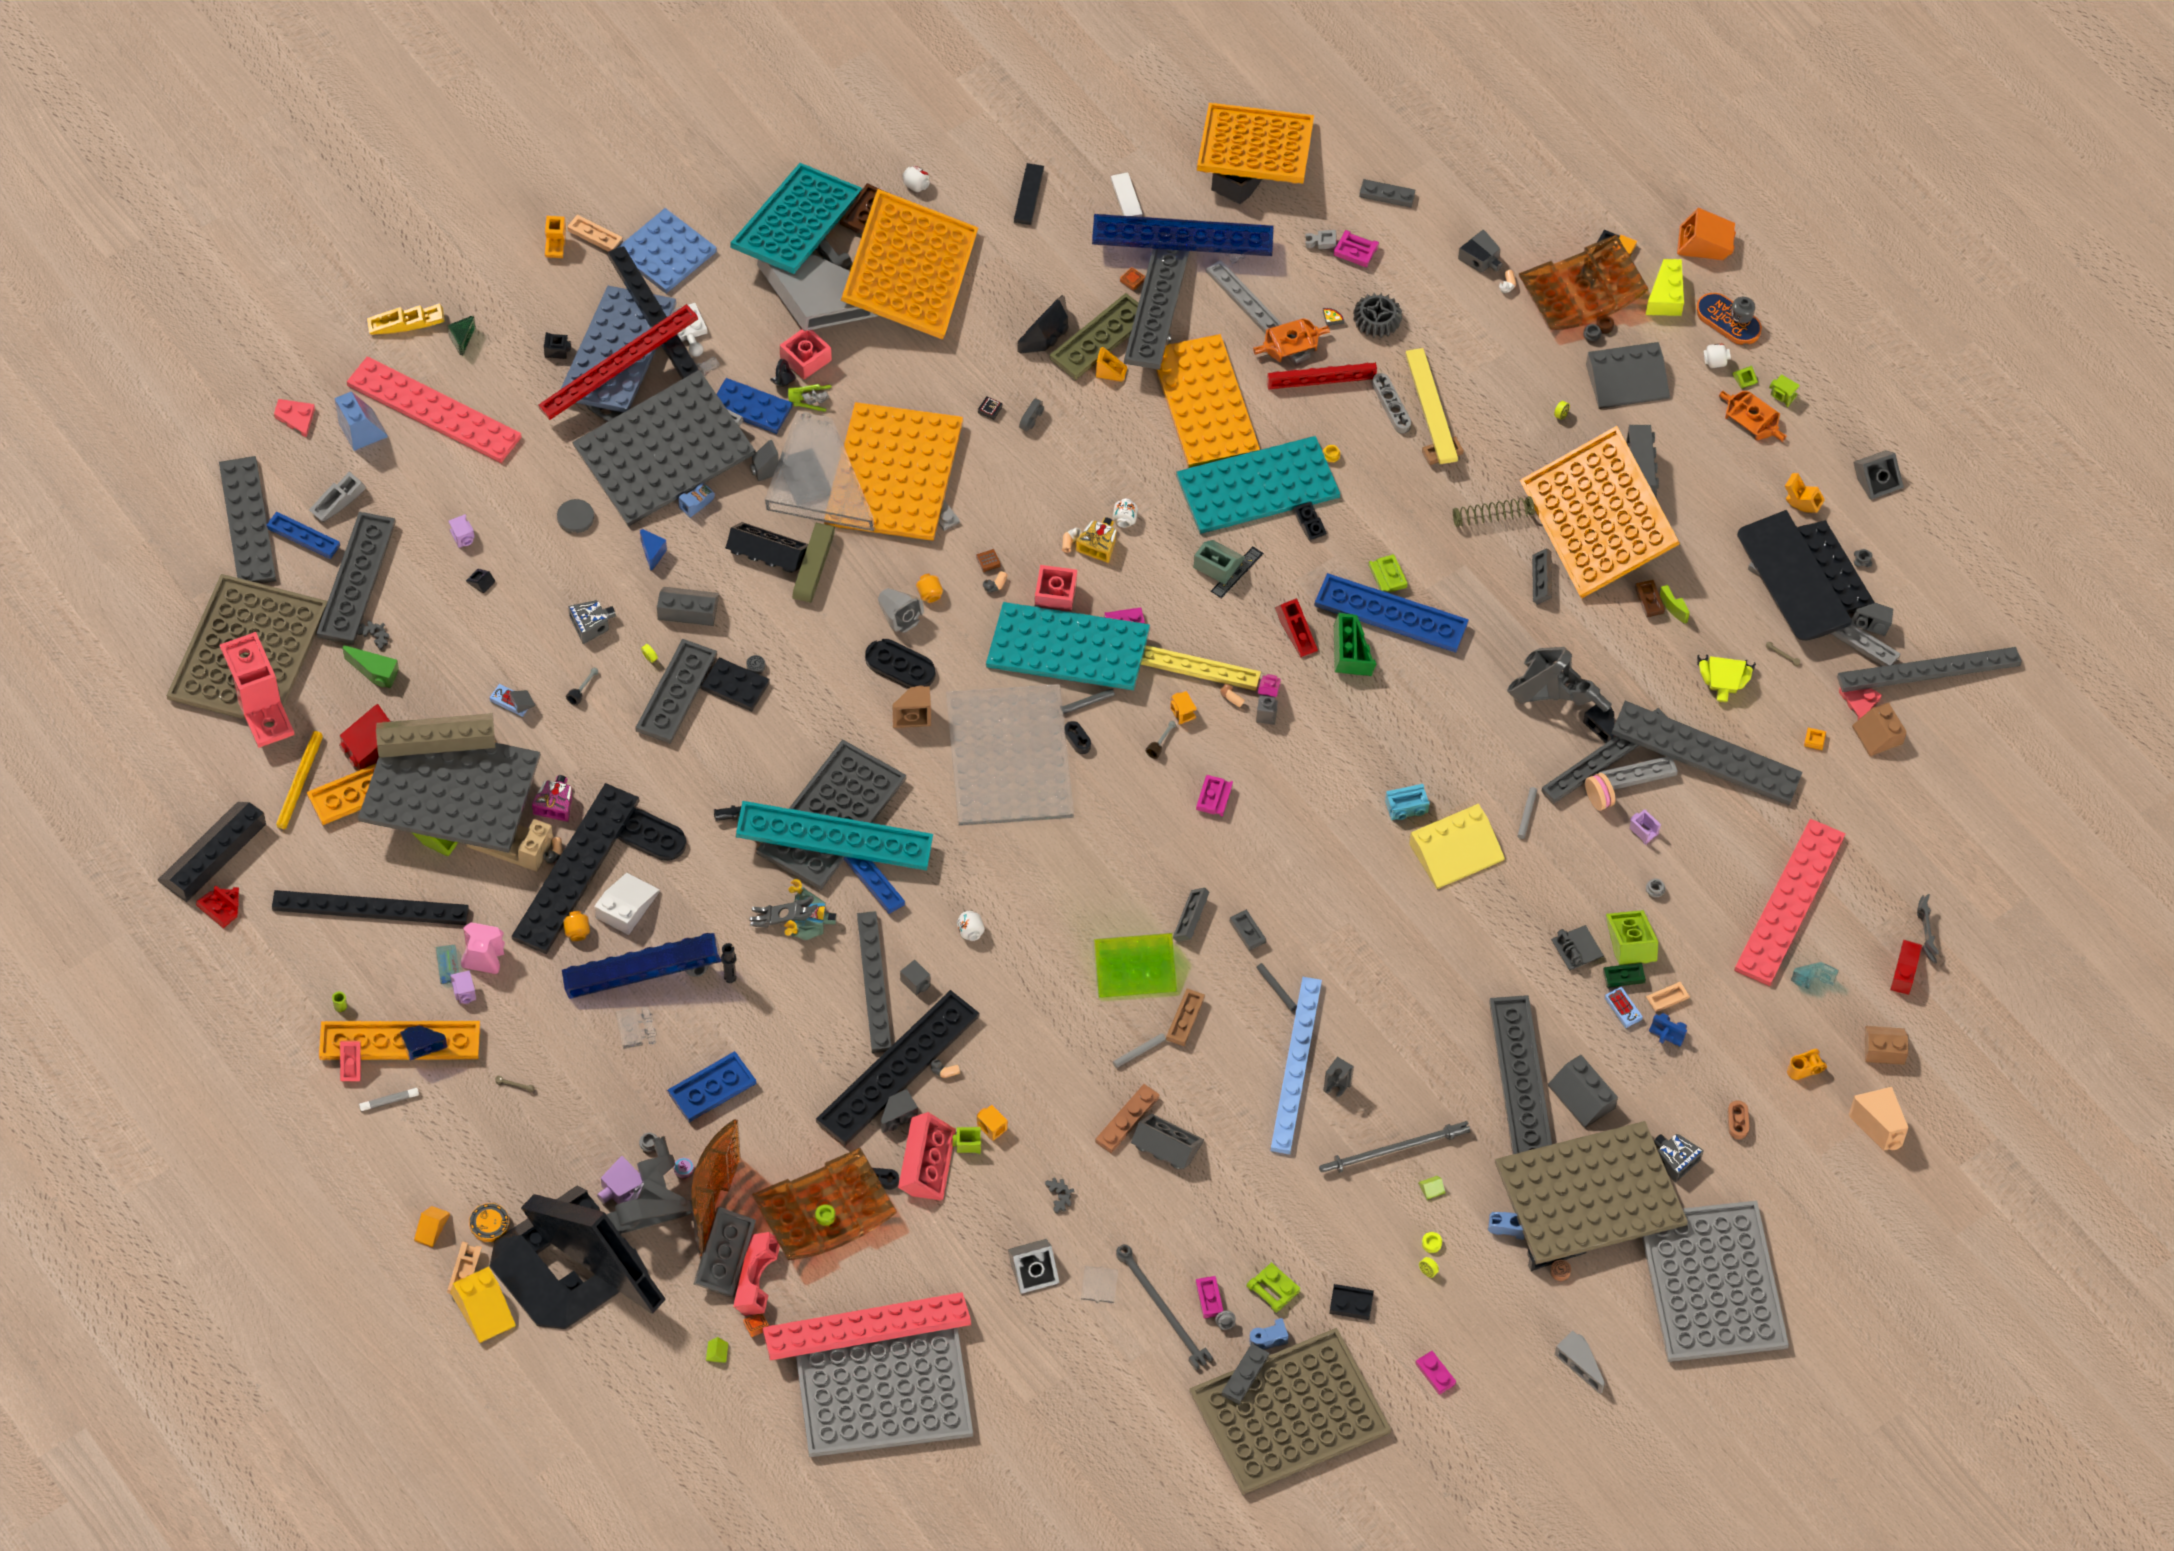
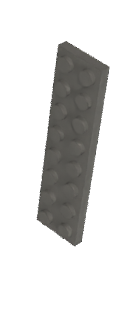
[219,456,276,584]
[317,511,396,645]

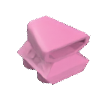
[461,922,505,974]

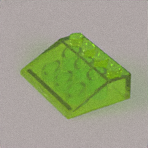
[1093,933,1177,998]

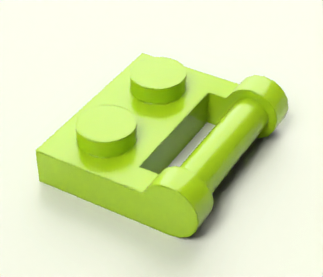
[1246,1262,1301,1313]

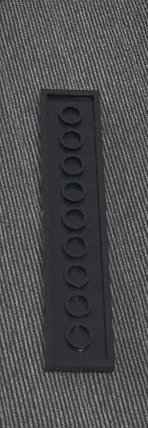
[511,783,640,954]
[816,990,980,1146]

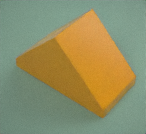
[1096,347,1127,382]
[414,1206,450,1248]

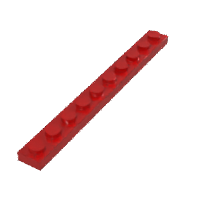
[538,304,698,420]

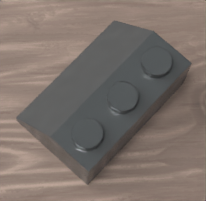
[657,587,720,626]
[1548,1055,1618,1129]
[1131,1114,1204,1169]

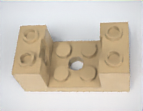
[466,819,553,872]

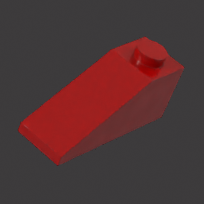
[1274,598,1318,658]
[1890,940,1922,995]

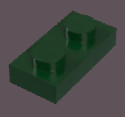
[1603,963,1646,988]

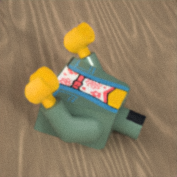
[784,879,837,941]

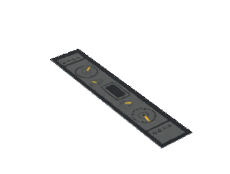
[1210,546,1264,599]

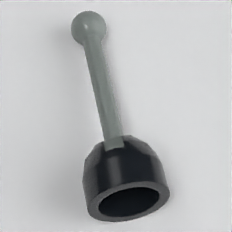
[566,668,598,705]

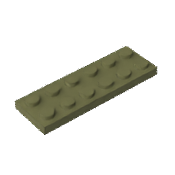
[1050,293,1139,380]

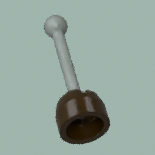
[1145,721,1176,759]

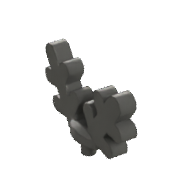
[358,621,390,650]
[1045,1178,1075,1213]

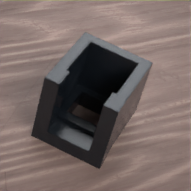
[544,332,571,359]

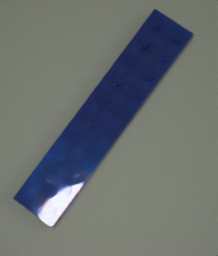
[1092,214,1274,256]

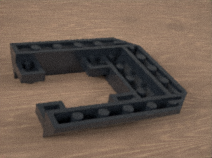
[490,1185,648,1329]

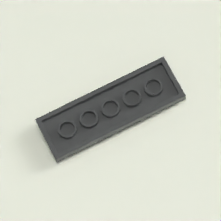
[635,639,717,744]

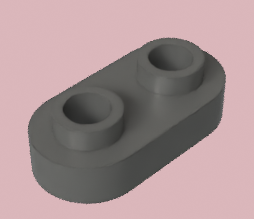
[1019,398,1044,431]

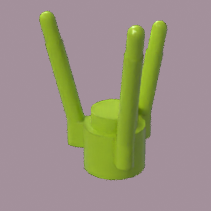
[788,384,831,412]

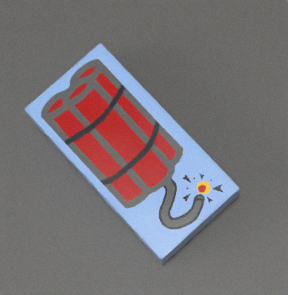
[490,684,528,717]
[1605,987,1643,1028]

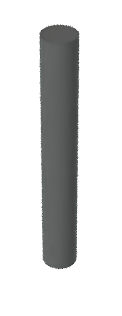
[1060,688,1115,714]
[1256,963,1297,1011]

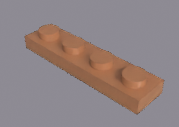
[1095,1084,1160,1153]

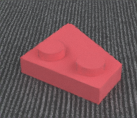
[274,399,315,437]
[1839,687,1882,720]

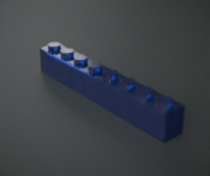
[562,933,721,999]

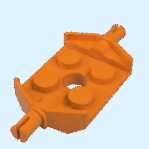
[1253,318,1330,362]
[1719,390,1787,442]

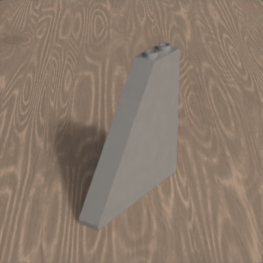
[757,254,879,331]

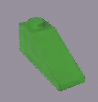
[342,645,399,688]

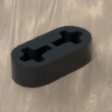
[1064,721,1091,754]
[861,1167,899,1190]

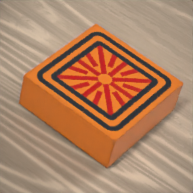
[1120,267,1146,291]
[743,1314,769,1337]

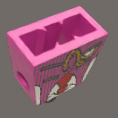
[532,775,572,822]

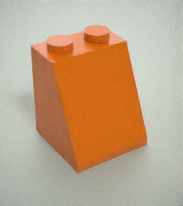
[1677,207,1736,260]

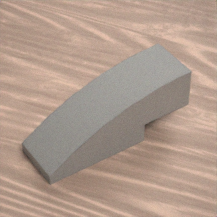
[309,472,367,522]

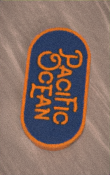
[1696,293,1762,345]

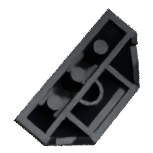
[1017,295,1069,353]

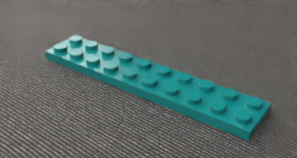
[736,801,933,871]

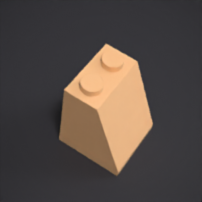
[1849,1087,1908,1151]

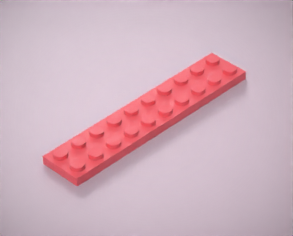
[347,356,522,463]
[1734,818,1846,986]
[763,1292,971,1360]

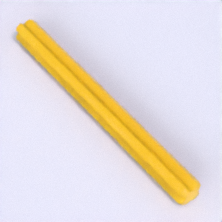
[276,731,323,830]

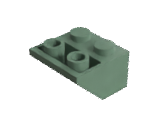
[1193,540,1245,584]

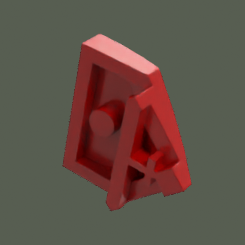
[196,886,239,928]

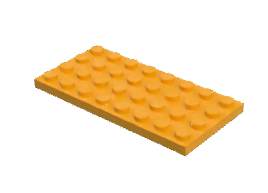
[1156,334,1260,468]

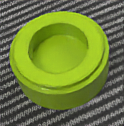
[815,1205,836,1226]

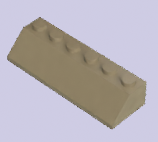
[376,713,495,758]

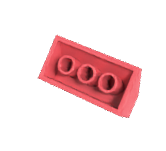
[898,1112,956,1200]

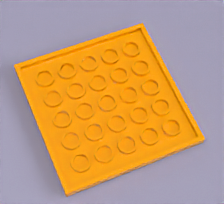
[1197,103,1314,184]

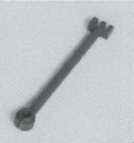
[1116,1244,1213,1370]

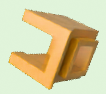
[1170,691,1197,725]

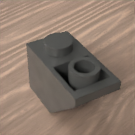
[1851,603,1893,636]
[881,1089,918,1133]

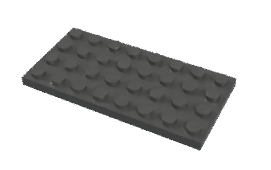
[756,739,907,890]

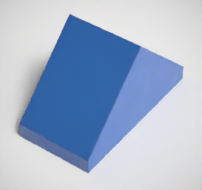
[640,529,667,570]

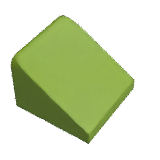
[1732,366,1758,389]

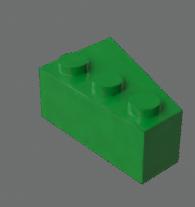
[1333,613,1377,676]

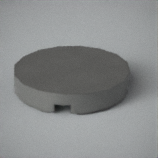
[557,499,594,533]

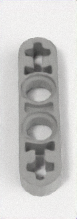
[1372,373,1411,434]

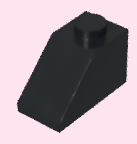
[1583,704,1614,743]

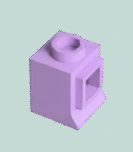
[448,514,474,548]
[1629,809,1661,845]
[450,970,476,1004]

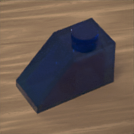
[400,1025,447,1061]

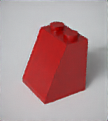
[339,704,391,770]

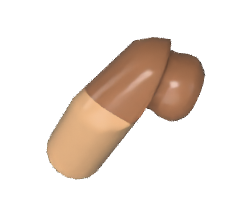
[1220,684,1245,708]

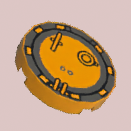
[469,1203,510,1242]

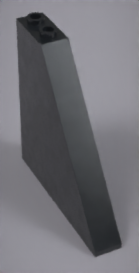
[521,1194,666,1314]

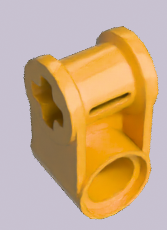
[1787,1049,1827,1080]

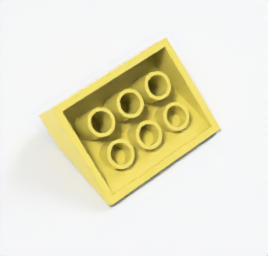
[1409,804,1505,889]

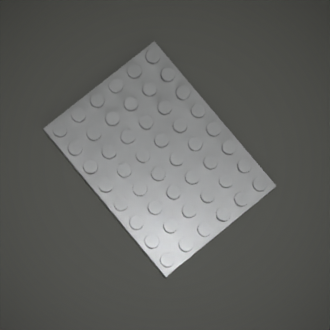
[1642,1201,1789,1362]
[796,1327,973,1457]

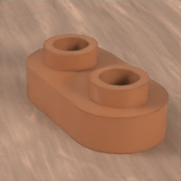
[1727,1100,1749,1139]

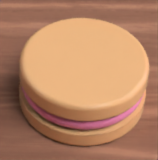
[1585,773,1616,811]

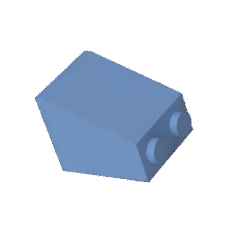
[334,391,388,451]

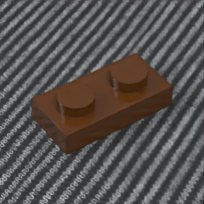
[1635,580,1665,618]

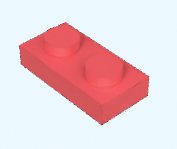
[340,1041,361,1081]

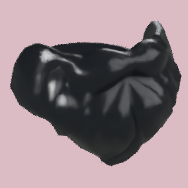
[770,358,796,386]

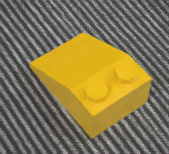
[450,1266,516,1343]

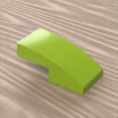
[1659,585,1690,624]

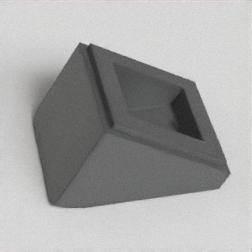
[509,690,535,713]

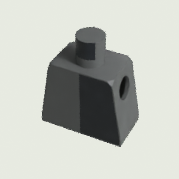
[1458,229,1503,272]

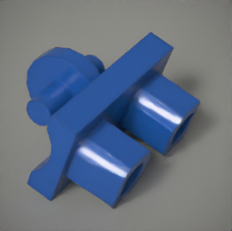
[1649,1013,1687,1047]

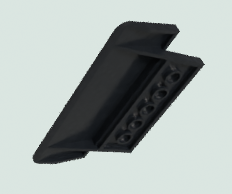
[1737,510,1875,641]

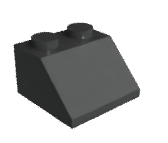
[1853,450,1904,499]
[1008,1239,1060,1294]

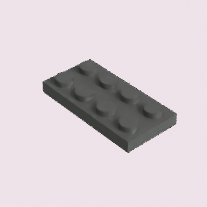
[693,1207,756,1297]

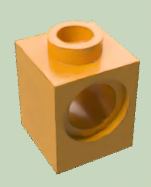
[977,1105,1008,1141]

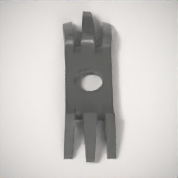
[1917,894,1939,963]
[749,896,818,928]

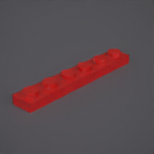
[1267,362,1377,390]

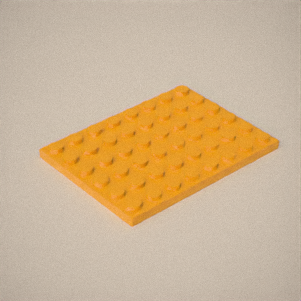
[840,189,979,340]
[824,402,963,541]
[1520,426,1680,599]

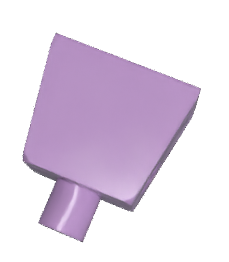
[597,1156,642,1204]

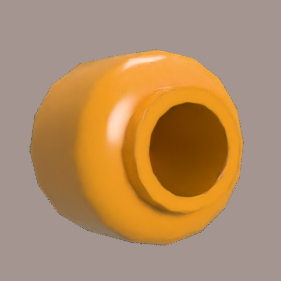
[916,573,943,603]
[563,911,590,941]

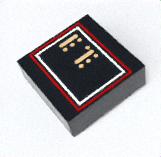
[978,396,1003,420]

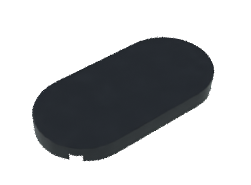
[865,639,936,688]
[618,808,686,861]

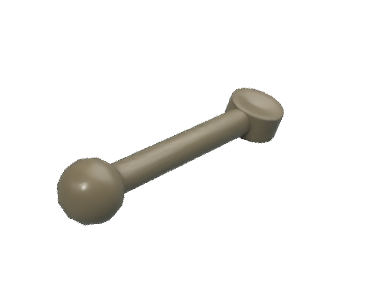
[1766,642,1800,666]
[495,1076,535,1093]

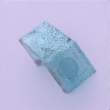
[1791,962,1839,989]

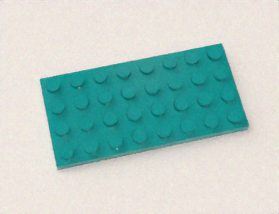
[730,163,863,274]
[1176,436,1340,534]
[986,602,1150,690]

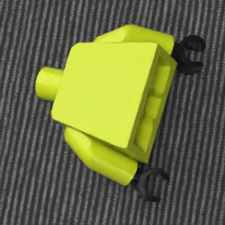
[1697,654,1756,702]

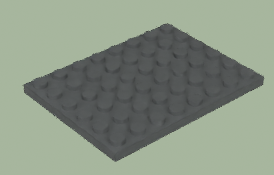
[572,370,756,527]
[358,721,541,853]

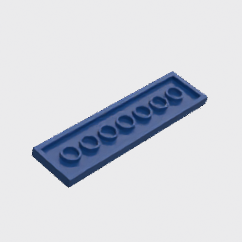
[1314,573,1469,653]

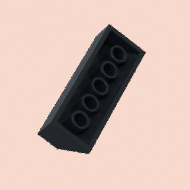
[157,802,266,902]

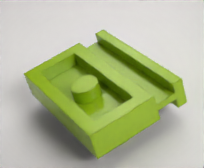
[1368,554,1408,592]

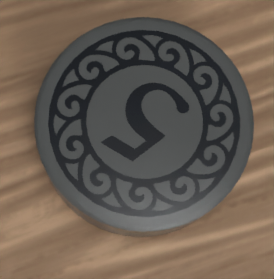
[746,655,765,674]

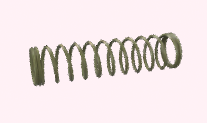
[1453,496,1535,527]

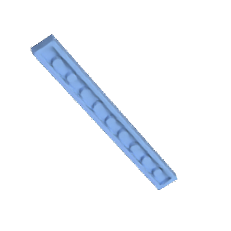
[1270,977,1322,1154]

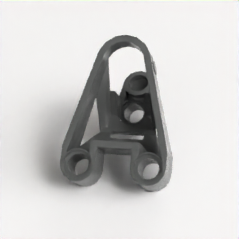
[1507,647,1612,712]
[606,1136,696,1234]

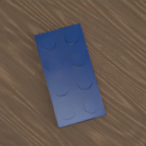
[717,378,793,434]
[668,1051,756,1122]

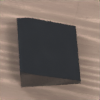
[466,569,495,593]

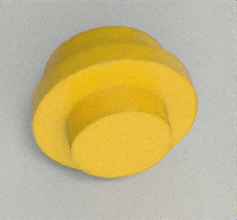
[1323,445,1341,462]

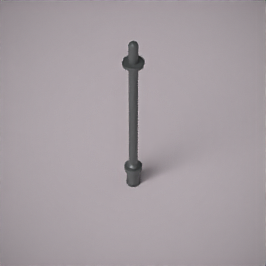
[1319,1120,1470,1173]

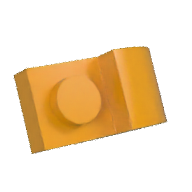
[545,216,566,258]
[1785,473,1825,513]

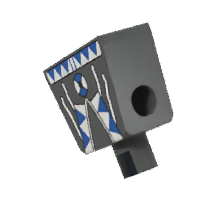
[568,600,616,644]
[1654,1134,1704,1183]

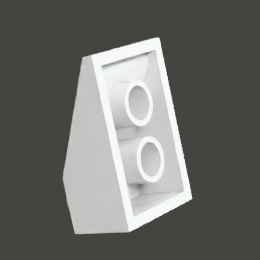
[594,873,660,935]

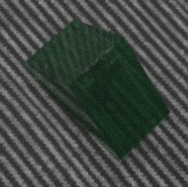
[447,316,476,356]

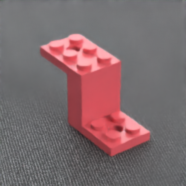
[220,632,294,748]

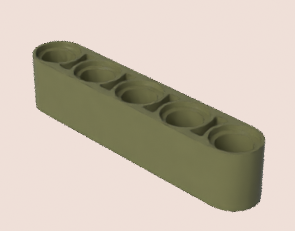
[792,522,835,603]

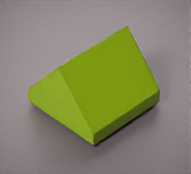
[1418,1176,1445,1200]
[706,1337,729,1363]

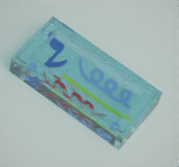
[436,944,459,984]

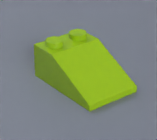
[1606,910,1658,965]

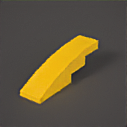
[367,304,445,335]

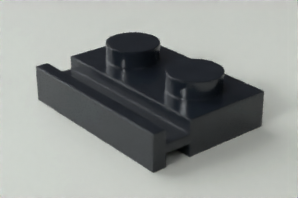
[1329,1284,1374,1320]

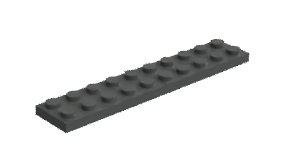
[1124,230,1193,370]
[1611,700,1803,806]
[1489,995,1552,1155]

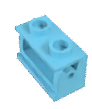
[1385,784,1430,821]

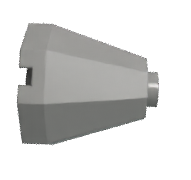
[878,588,924,633]

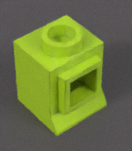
[1769,374,1800,407]
[953,1127,981,1154]

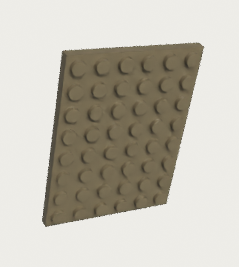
[166,574,328,727]
[1495,1121,1688,1264]
[1189,1328,1391,1495]

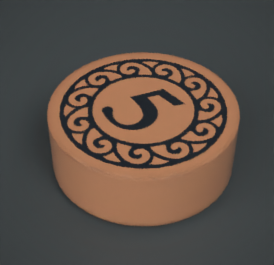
[1550,1260,1571,1281]

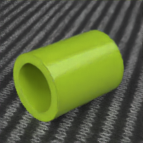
[332,991,348,1012]

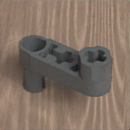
[815,238,853,270]

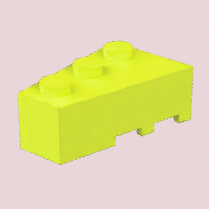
[1645,259,1684,316]

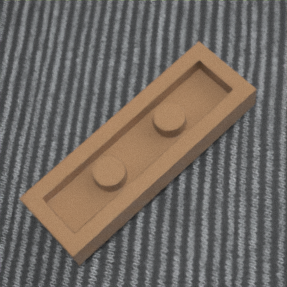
[1166,988,1205,1047]

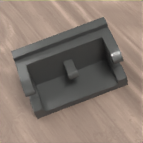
[1323,1057,1354,1097]

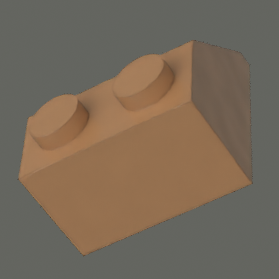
[892,686,931,728]
[1852,702,1907,756]
[1865,1026,1908,1065]

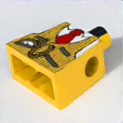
[1076,517,1117,563]

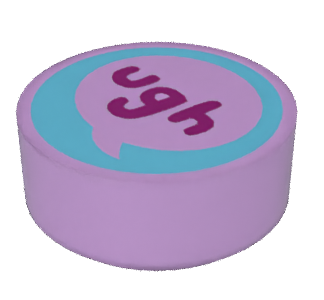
[674,1158,694,1179]

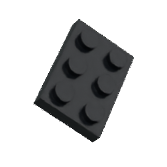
[701,657,770,712]

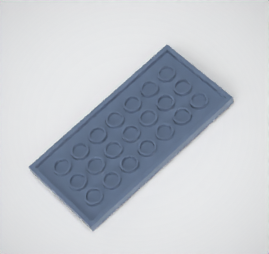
[560,285,677,412]

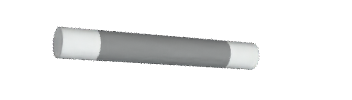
[359,1088,419,1111]

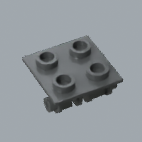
[1551,925,1604,971]

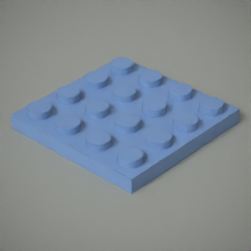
[617,208,717,294]

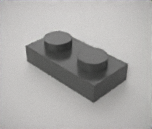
[1229,909,1266,951]

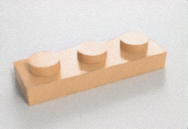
[567,215,623,251]

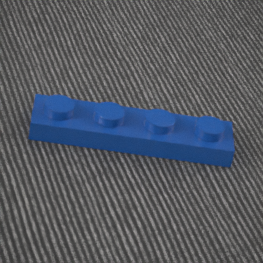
[266,511,340,559]
[844,856,905,914]

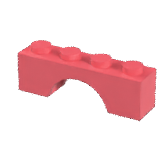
[733,1232,781,1316]

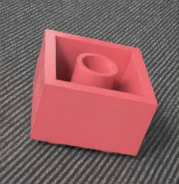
[780,329,832,380]
[1035,565,1077,612]

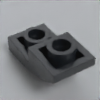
[1293,502,1327,541]

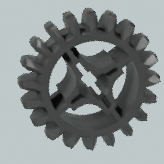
[1353,292,1402,338]

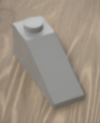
[1554,1331,1605,1394]

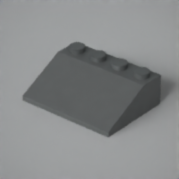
[1586,342,1670,409]

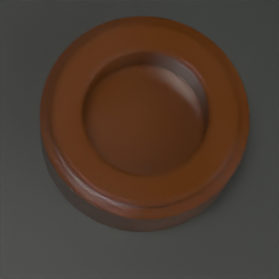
[1596,315,1614,334]

